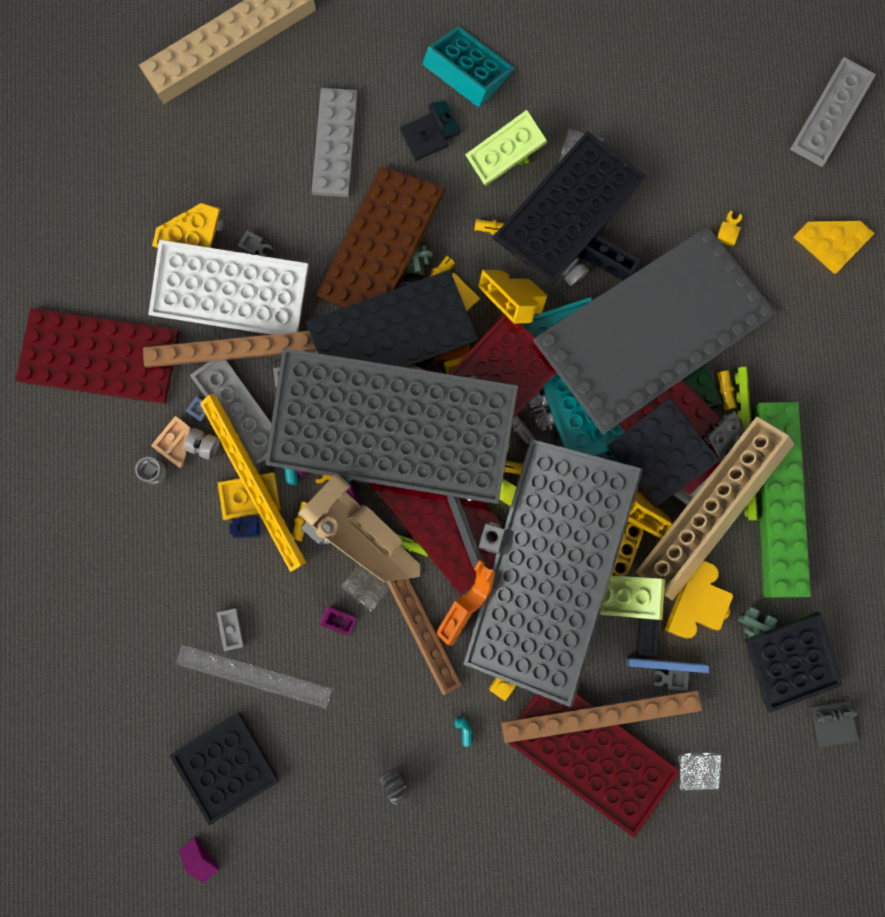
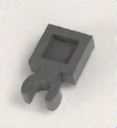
[237,230,273,257]
[653,670,689,691]

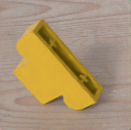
[478,270,547,324]
[628,489,674,539]
[664,561,733,638]

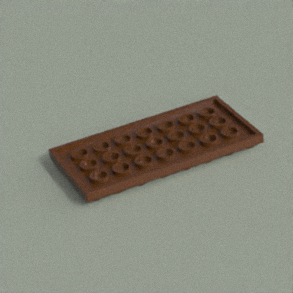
[316,166,446,308]

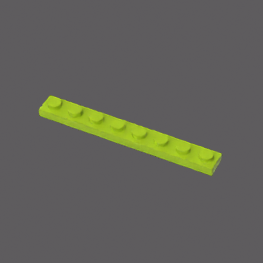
[735,367,759,521]

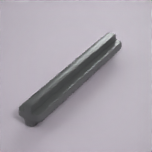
[447,496,483,568]

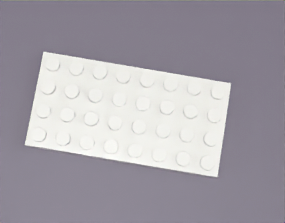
[149,240,309,335]

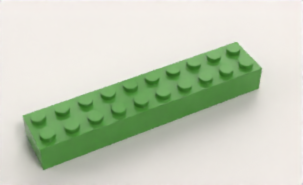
[753,402,811,597]

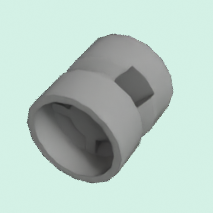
[561,257,589,287]
[184,428,220,460]
[135,457,168,485]

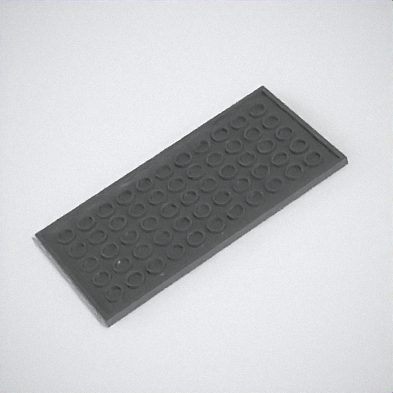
[533,226,777,435]
[265,348,518,504]
[464,439,643,707]

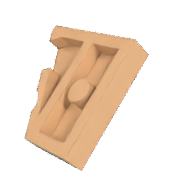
[151,416,192,469]

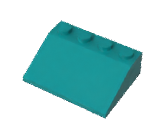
[422,26,515,107]

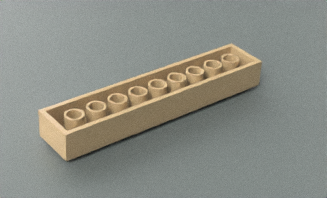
[139,0,316,104]
[635,417,794,601]

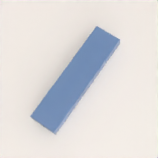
[626,657,709,673]

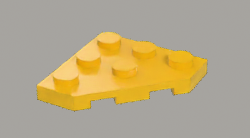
[152,203,221,248]
[794,221,874,274]

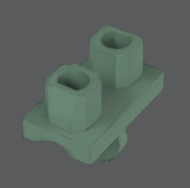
[406,246,433,277]
[738,607,777,638]

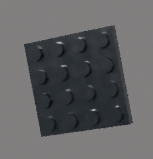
[606,398,720,507]
[744,612,843,713]
[169,712,279,826]

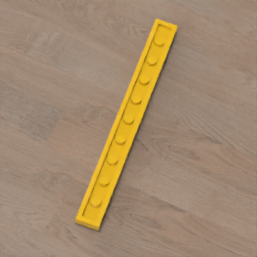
[200,393,306,572]

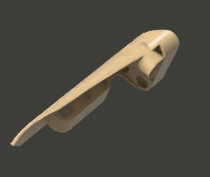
[298,473,420,582]

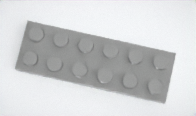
[790,57,876,167]
[312,88,358,197]
[190,360,271,467]

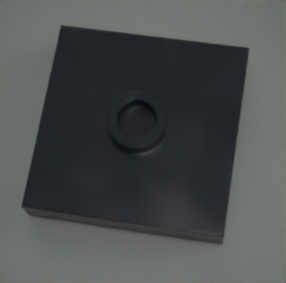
[400,113,448,161]

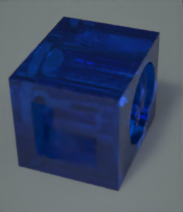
[230,517,260,539]

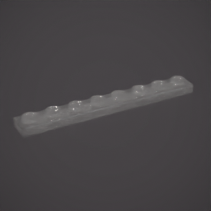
[176,644,333,708]

